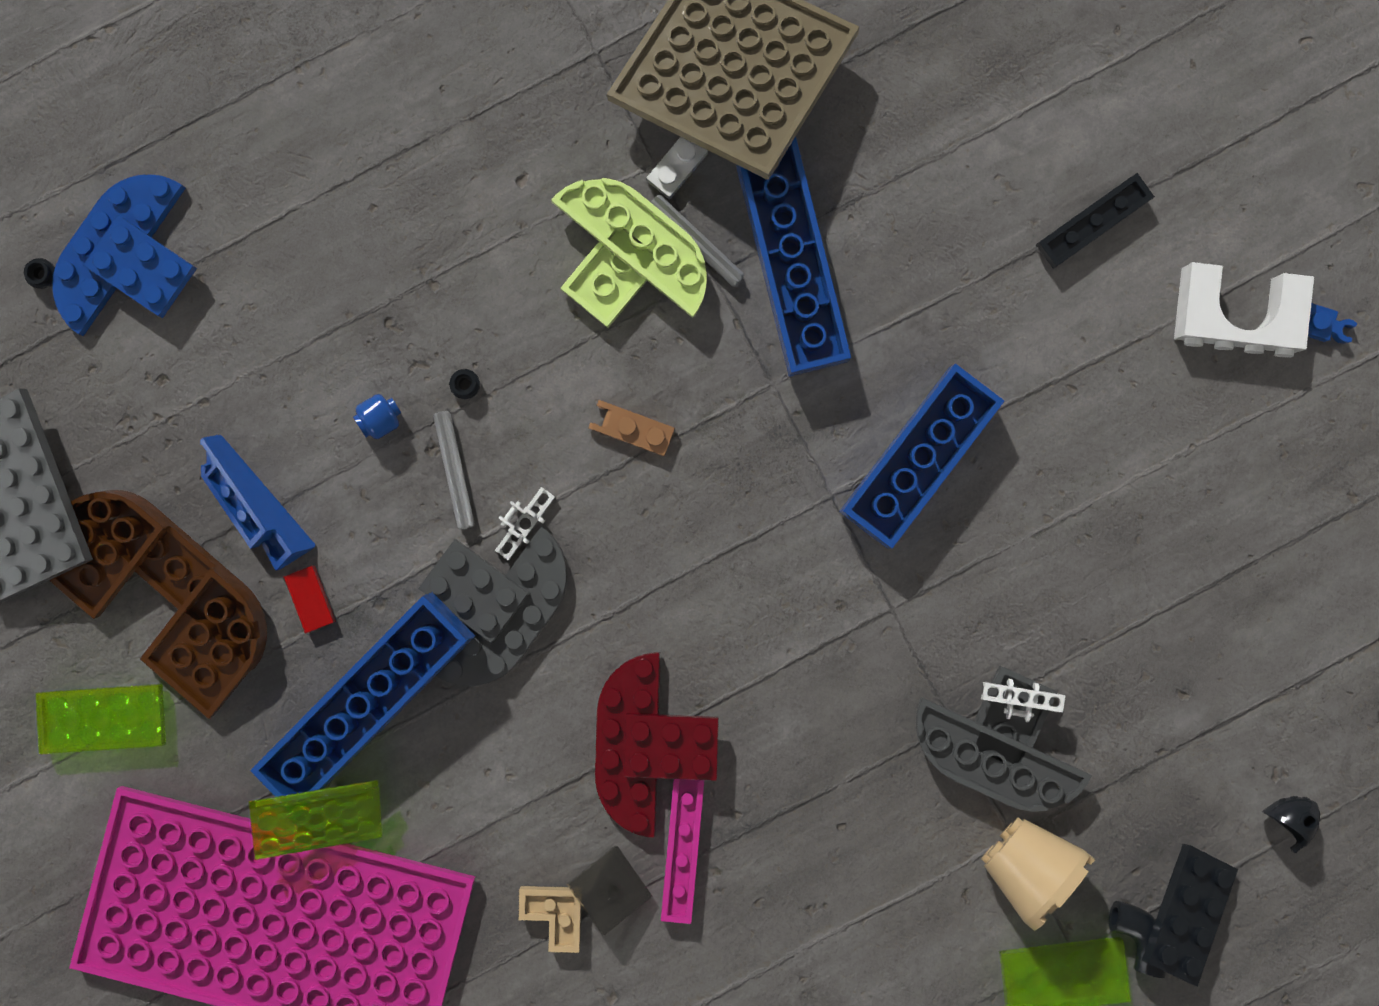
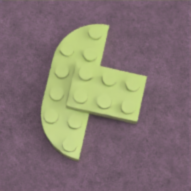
[551,178,707,328]

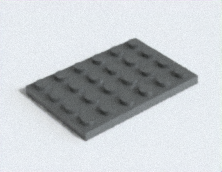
[0,389,93,603]

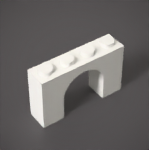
[1174,262,1314,357]

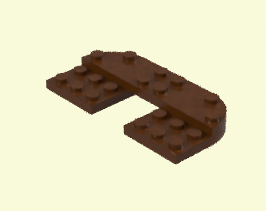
[49,490,267,719]

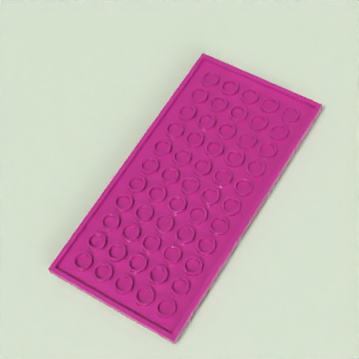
[69,786,476,1006]

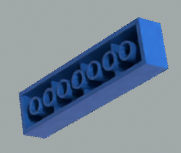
[736,136,851,377]
[250,592,475,815]

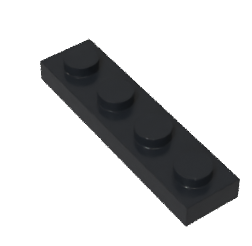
[1036,173,1155,269]

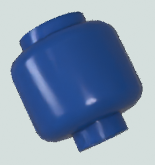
[353,394,401,440]

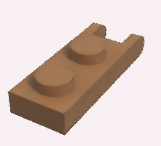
[588,400,675,457]

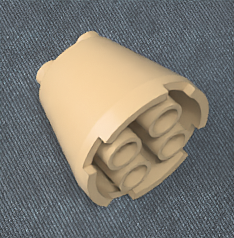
[981,818,1095,931]

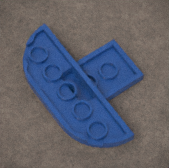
[52,175,197,336]

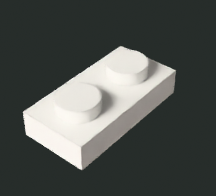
[646,137,708,200]

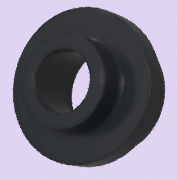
[24,258,55,289]
[449,369,480,400]

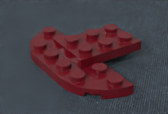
[595,652,719,838]

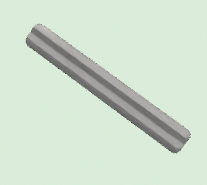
[651,195,744,287]
[433,411,475,530]

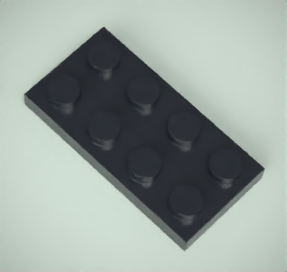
[1141,844,1238,987]

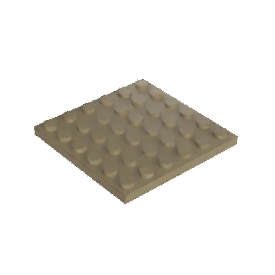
[607,0,859,180]

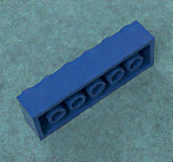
[839,363,1004,549]

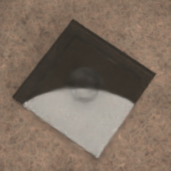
[567,846,652,935]

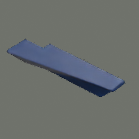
[200,435,315,571]

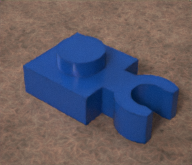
[1308,303,1357,344]

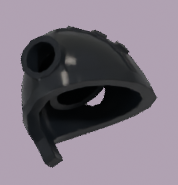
[1262,796,1321,853]

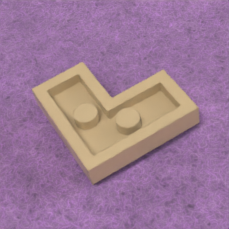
[518,886,582,953]

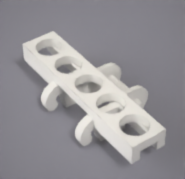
[495,487,555,560]
[981,679,1065,722]

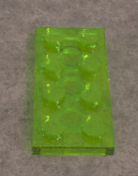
[35,683,166,754]
[249,780,382,860]
[999,937,1131,1006]

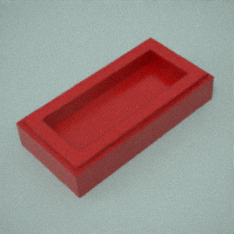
[284,565,336,633]

